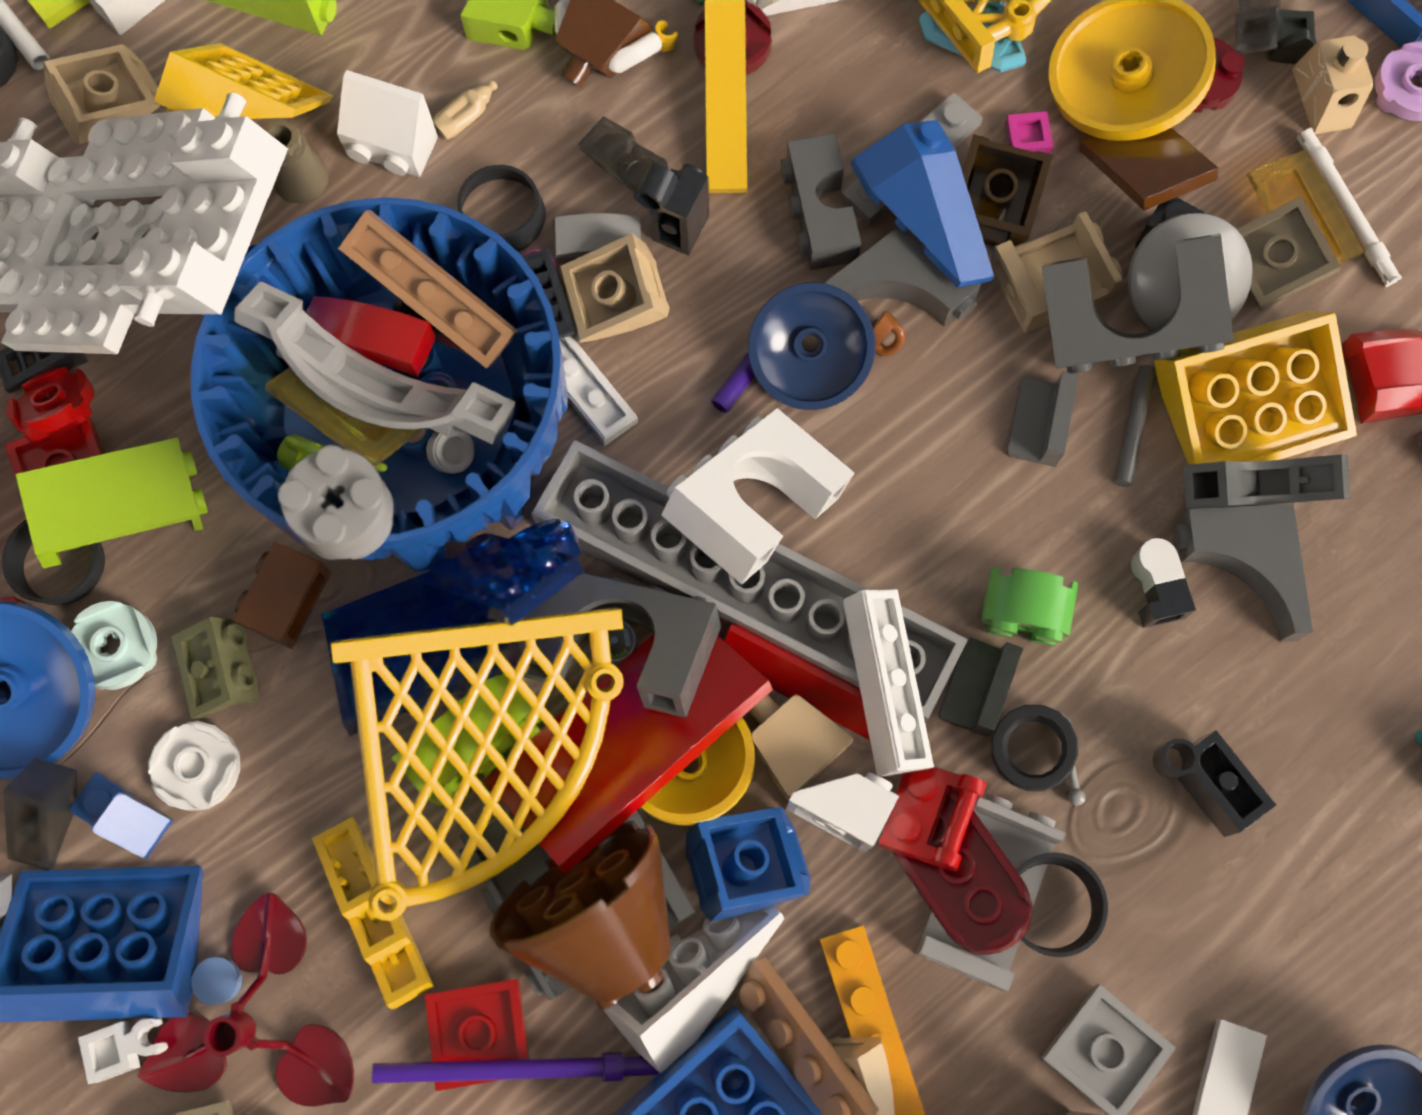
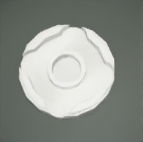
[148,721,241,812]

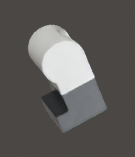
[1131,538,1196,628]

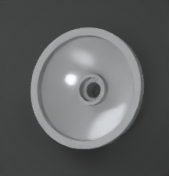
[1128,213,1253,330]

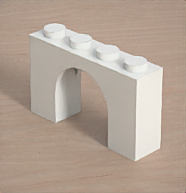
[661,408,855,585]

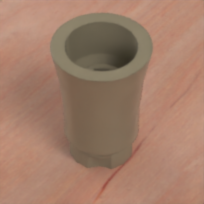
[263,119,329,203]

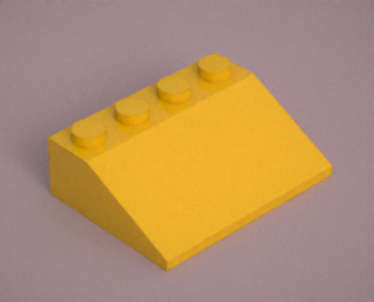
[154,43,333,119]
[1154,310,1357,465]

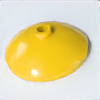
[640,718,755,825]

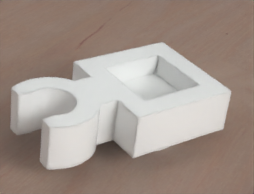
[78,1018,168,1084]

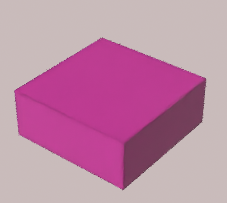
[1005,111,1053,154]

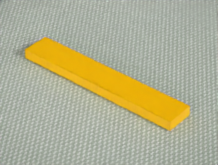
[705,0,747,193]

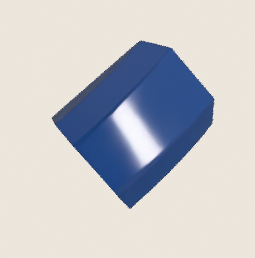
[686,807,811,921]

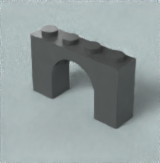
[1042,233,1234,373]
[510,566,721,718]

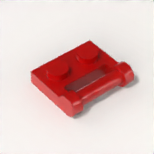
[878,767,987,871]

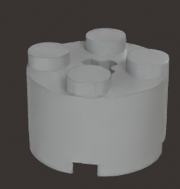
[278,445,393,560]

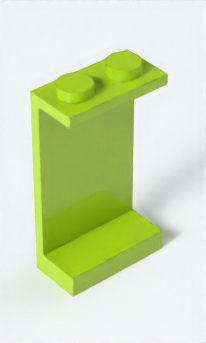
[15,437,208,569]

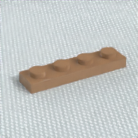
[338,210,518,369]
[734,958,879,1115]

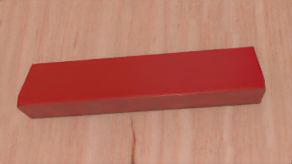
[724,624,870,740]

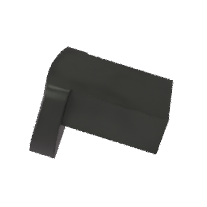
[1268,9,1317,64]

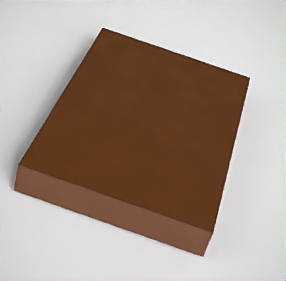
[1079,128,1218,211]

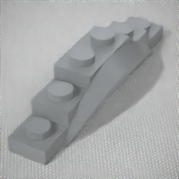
[235,281,515,444]

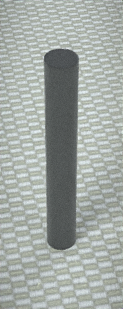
[1115,365,1156,487]

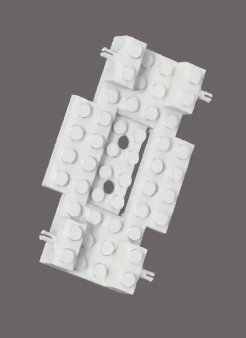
[0,92,288,354]

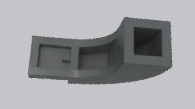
[1183,454,1350,509]

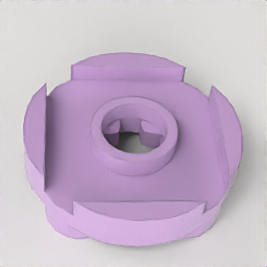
[1374,42,1422,121]

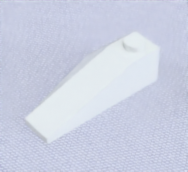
[603,906,784,1073]

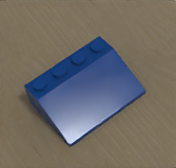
[0,866,203,1022]
[613,1005,822,1115]

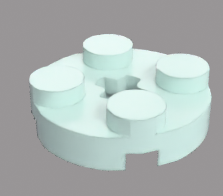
[71,601,157,690]

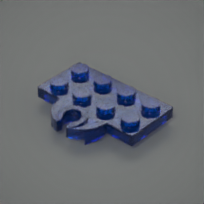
[420,519,584,626]

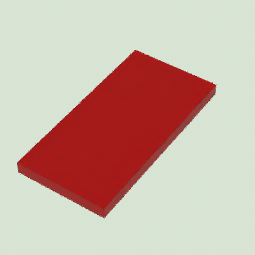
[483,634,773,874]

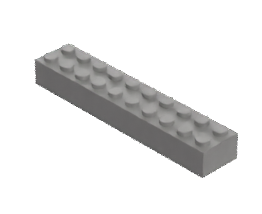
[531,440,968,722]

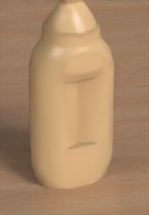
[432,81,497,140]

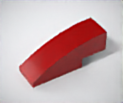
[306,296,436,377]

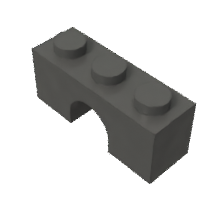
[780,134,861,270]

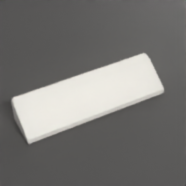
[843,590,934,776]

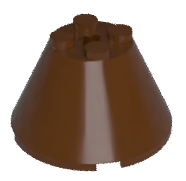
[489,821,671,1009]

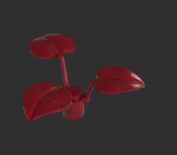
[138,892,354,1107]

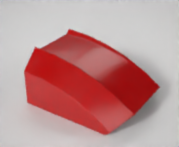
[1341,329,1422,424]

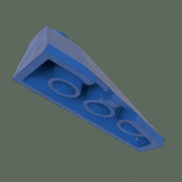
[850,120,994,288]

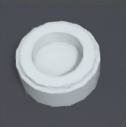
[426,428,475,473]

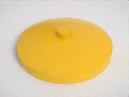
[1048,0,1216,141]

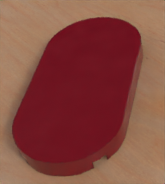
[892,790,1032,955]

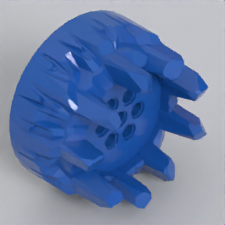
[191,197,568,572]

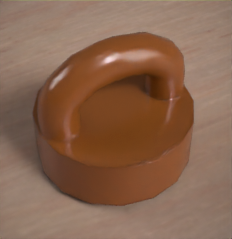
[872,311,906,357]

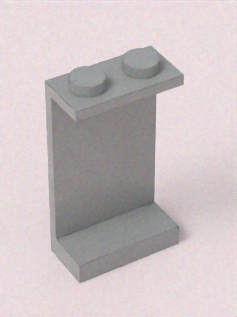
[915,794,1066,992]

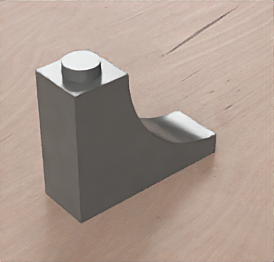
[824,227,981,326]
[1173,504,1313,642]

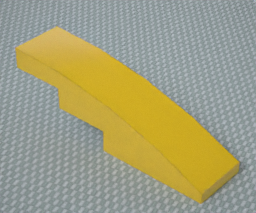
[312,816,434,1010]

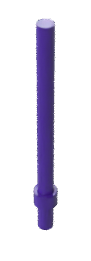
[372,1052,660,1083]

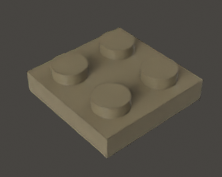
[1236,196,1341,311]

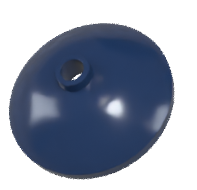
[748,282,875,410]
[1302,1044,1422,1115]

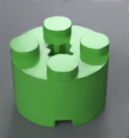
[981,567,1079,646]

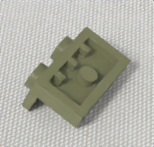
[172,617,260,719]

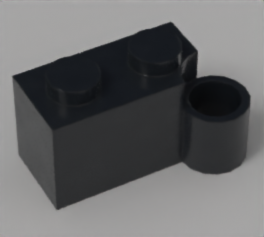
[633,163,709,256]
[1153,730,1277,837]

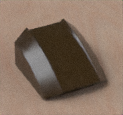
[962,134,1054,247]

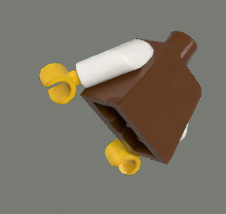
[555,0,678,88]

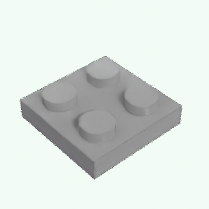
[1040,984,1176,1115]

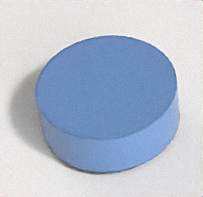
[191,957,242,1005]

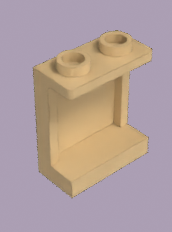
[990,212,1122,333]

